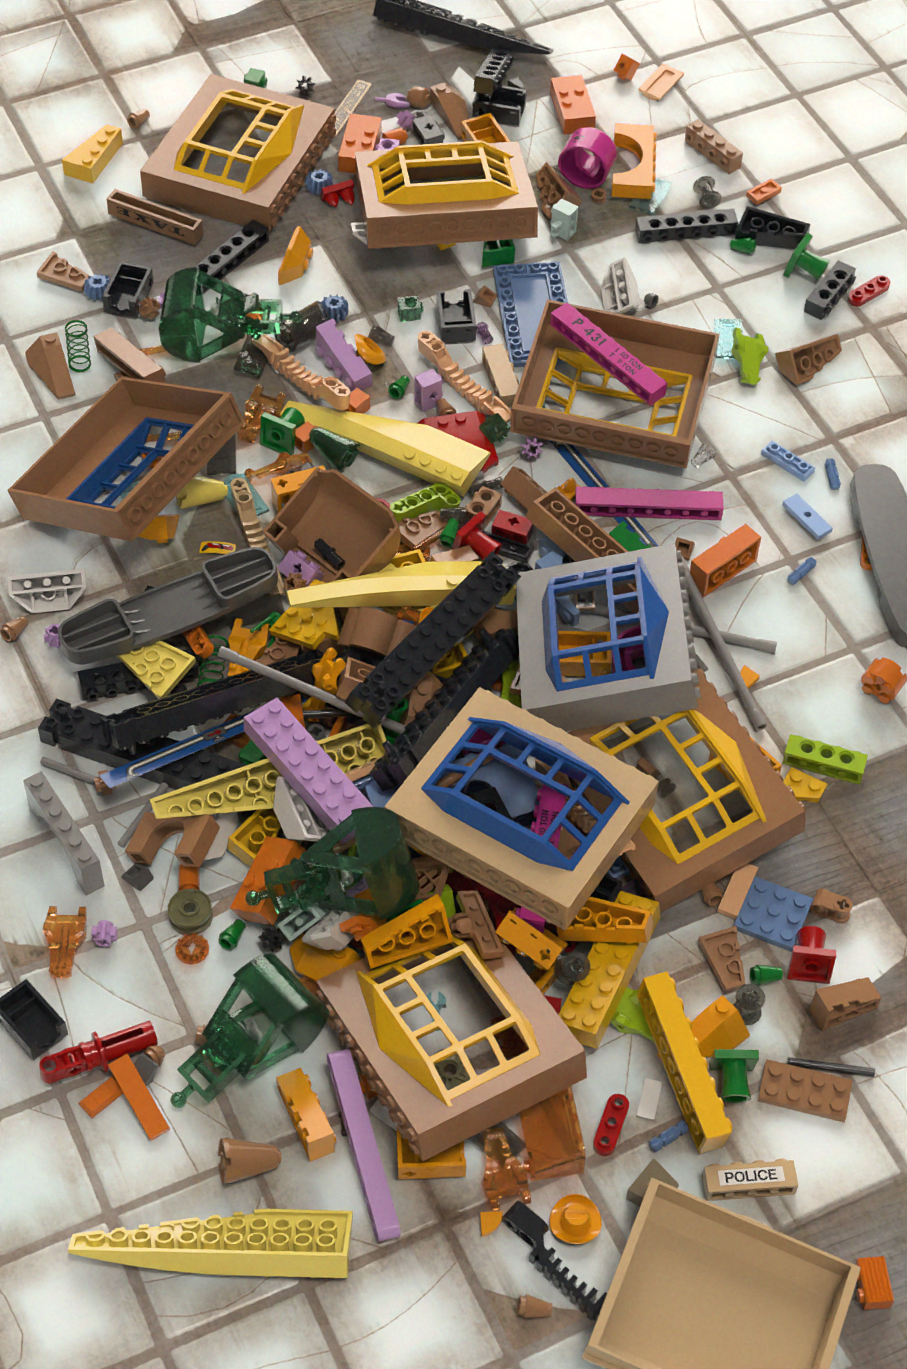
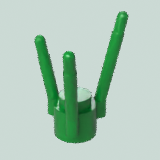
[250,612,281,647]

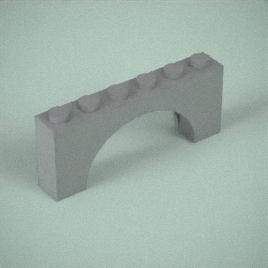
[23,771,105,896]

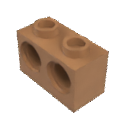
[463,486,502,530]

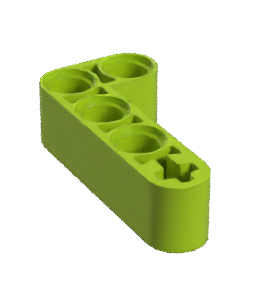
[389,483,461,522]

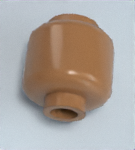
[407,86,432,109]

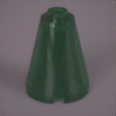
[309,427,360,473]

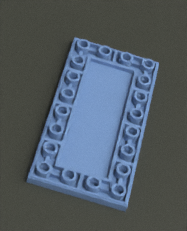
[493,261,568,367]

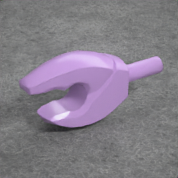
[375,93,410,109]

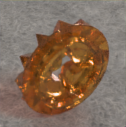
[175,932,209,964]

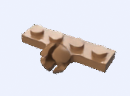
[451,890,504,959]

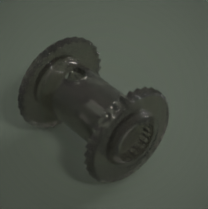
[693,176,722,209]
[554,951,591,985]
[734,984,766,1025]

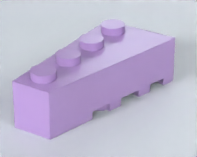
[315,319,372,391]

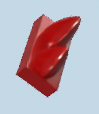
[320,179,355,207]

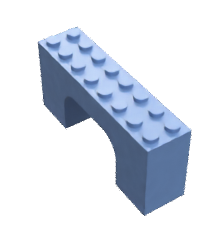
[363,743,540,862]

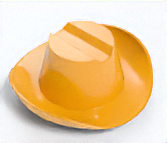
[355,334,386,365]
[549,1194,602,1244]

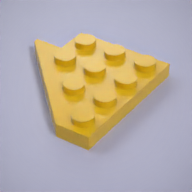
[269,579,339,650]

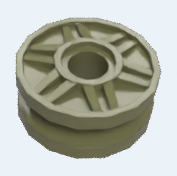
[168,888,213,936]
[433,1049,473,1090]

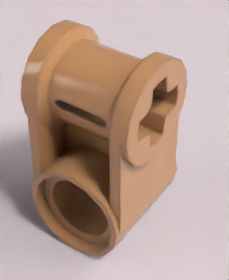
[810,889,852,923]

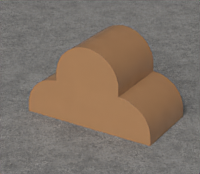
[337,607,416,657]

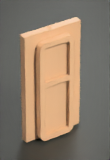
[638,64,684,100]

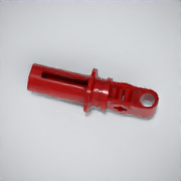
[39,1020,158,1084]

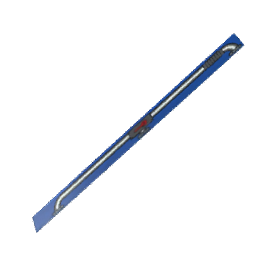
[549,440,659,547]
[99,692,307,788]

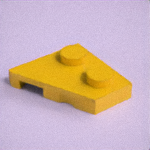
[783,767,828,803]

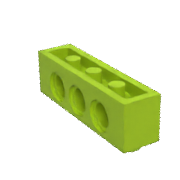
[782,734,868,785]

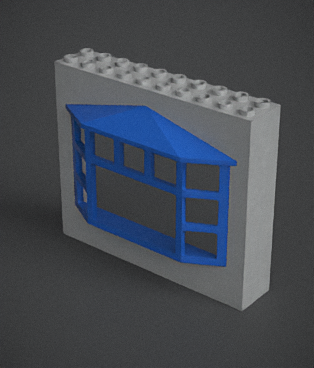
[516,543,701,732]

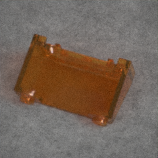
[517,1086,586,1182]

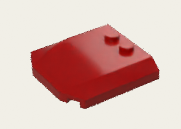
[418,411,499,473]

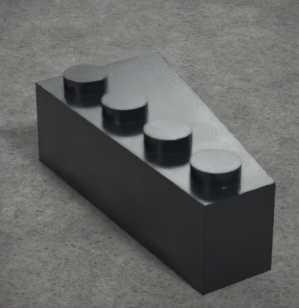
[735,206,810,249]

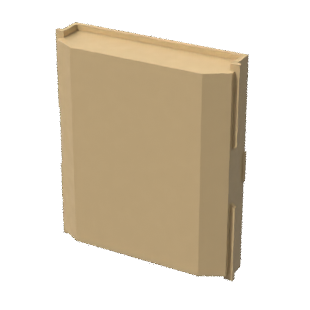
[582,1177,861,1369]

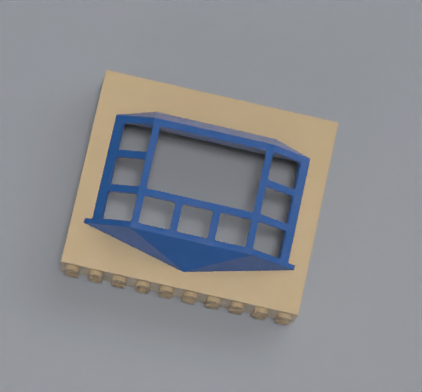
[384,687,659,931]

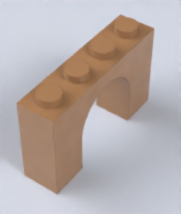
[125,812,220,867]

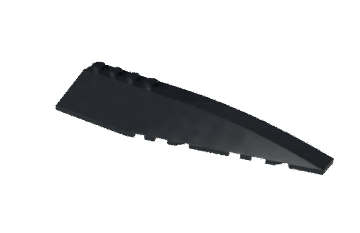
[373,0,554,55]

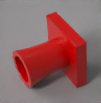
[452,511,502,561]
[787,926,836,984]

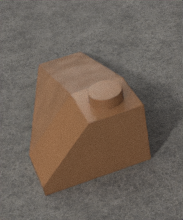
[430,82,469,140]
[775,334,842,385]

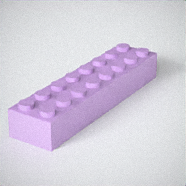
[244,698,377,845]

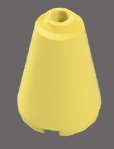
[176,475,228,509]

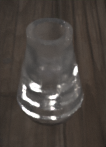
[691,442,717,468]

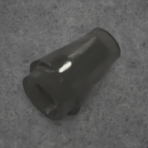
[368,326,395,346]
[440,507,468,525]

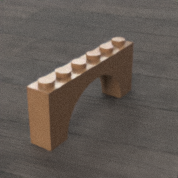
[429,545,518,640]

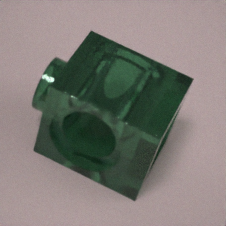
[397,295,423,322]
[479,413,510,444]

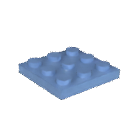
[734,876,813,952]

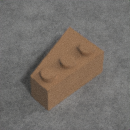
[810,977,881,1031]

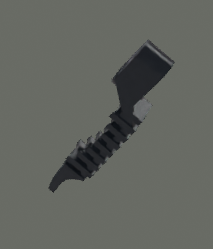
[501,1201,607,1322]

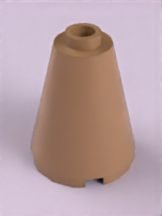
[218,1138,281,1184]

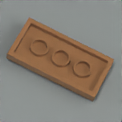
[758,1059,853,1123]

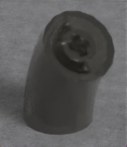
[274,300,331,353]

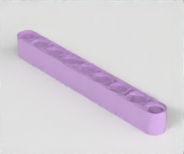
[326,1049,401,1242]

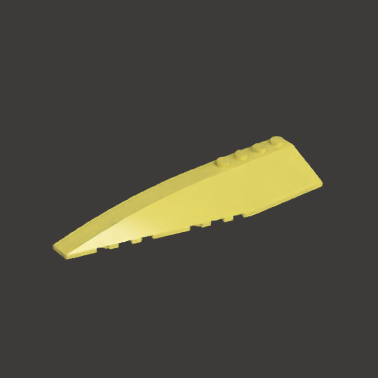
[68,1209,353,1278]

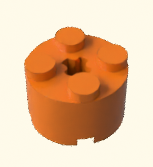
[861,657,907,704]

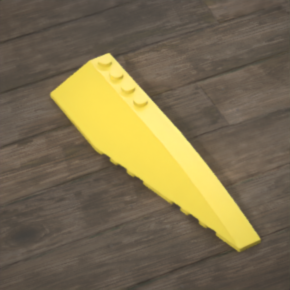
[279,401,490,497]
[286,561,516,608]
[149,724,387,819]

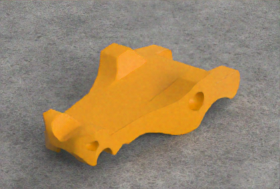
[227,618,269,677]
[304,648,346,722]

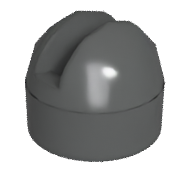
[644,293,659,308]

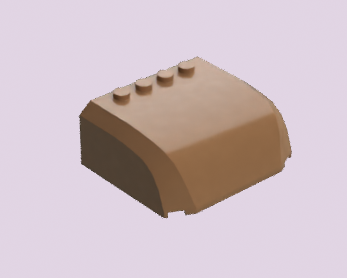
[263,467,401,583]

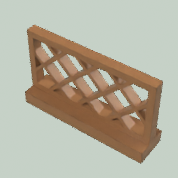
[373,855,455,908]

